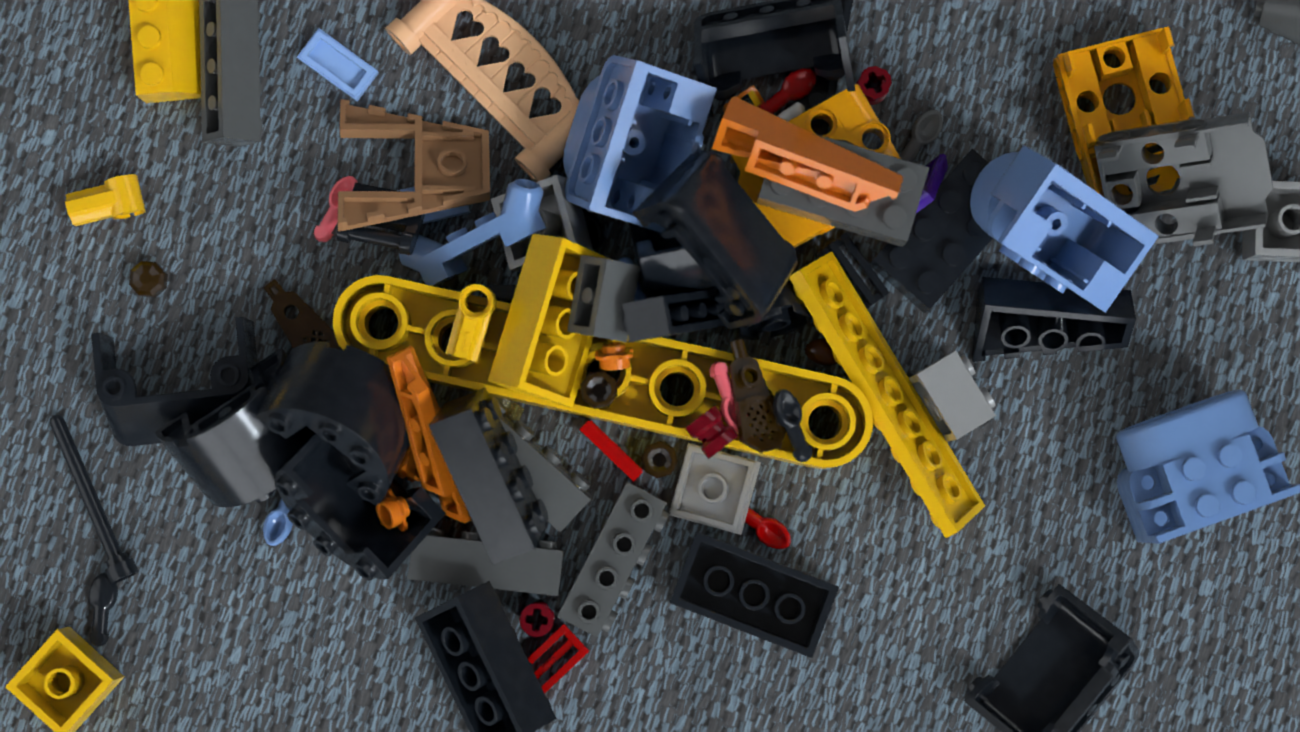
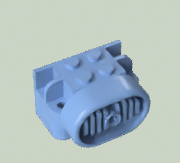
[563,55,717,232]
[970,145,1159,313]
[1116,389,1300,544]

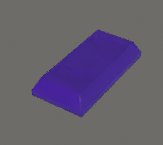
[916,153,948,214]

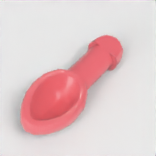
[314,176,358,242]
[709,361,748,433]

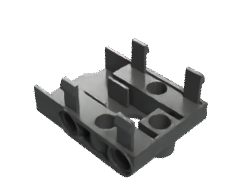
[1094,112,1273,246]

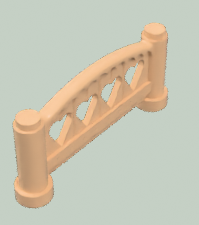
[385,0,579,182]

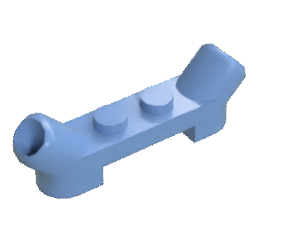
[399,179,546,286]

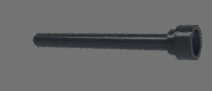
[49,415,139,584]

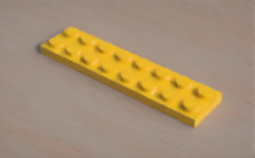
[789,251,985,538]

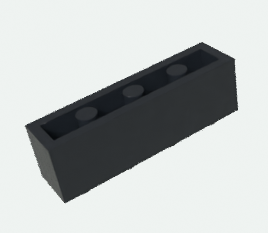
[622,289,725,342]

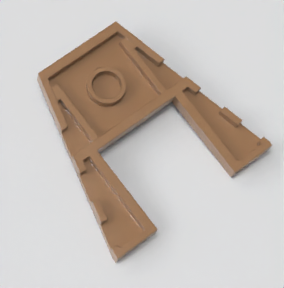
[338,99,490,231]

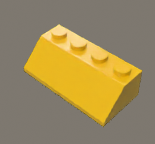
[128,0,201,103]
[488,234,612,408]

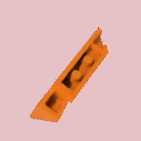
[712,97,903,212]
[386,346,471,523]

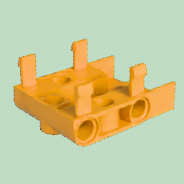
[1053,26,1195,197]
[730,84,901,248]

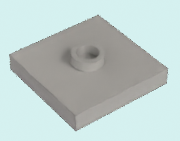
[669,443,761,535]

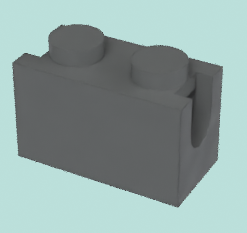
[567,255,641,342]

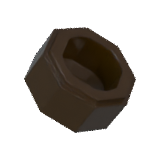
[129,261,168,298]
[580,371,618,409]
[641,441,678,479]

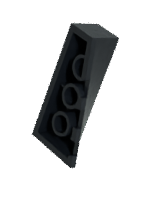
[972,277,1136,362]

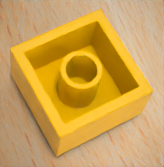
[5,627,125,732]

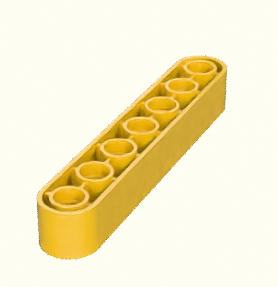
[333,275,873,469]

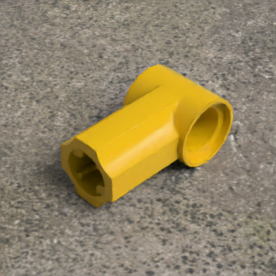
[65,174,146,226]
[445,284,497,362]

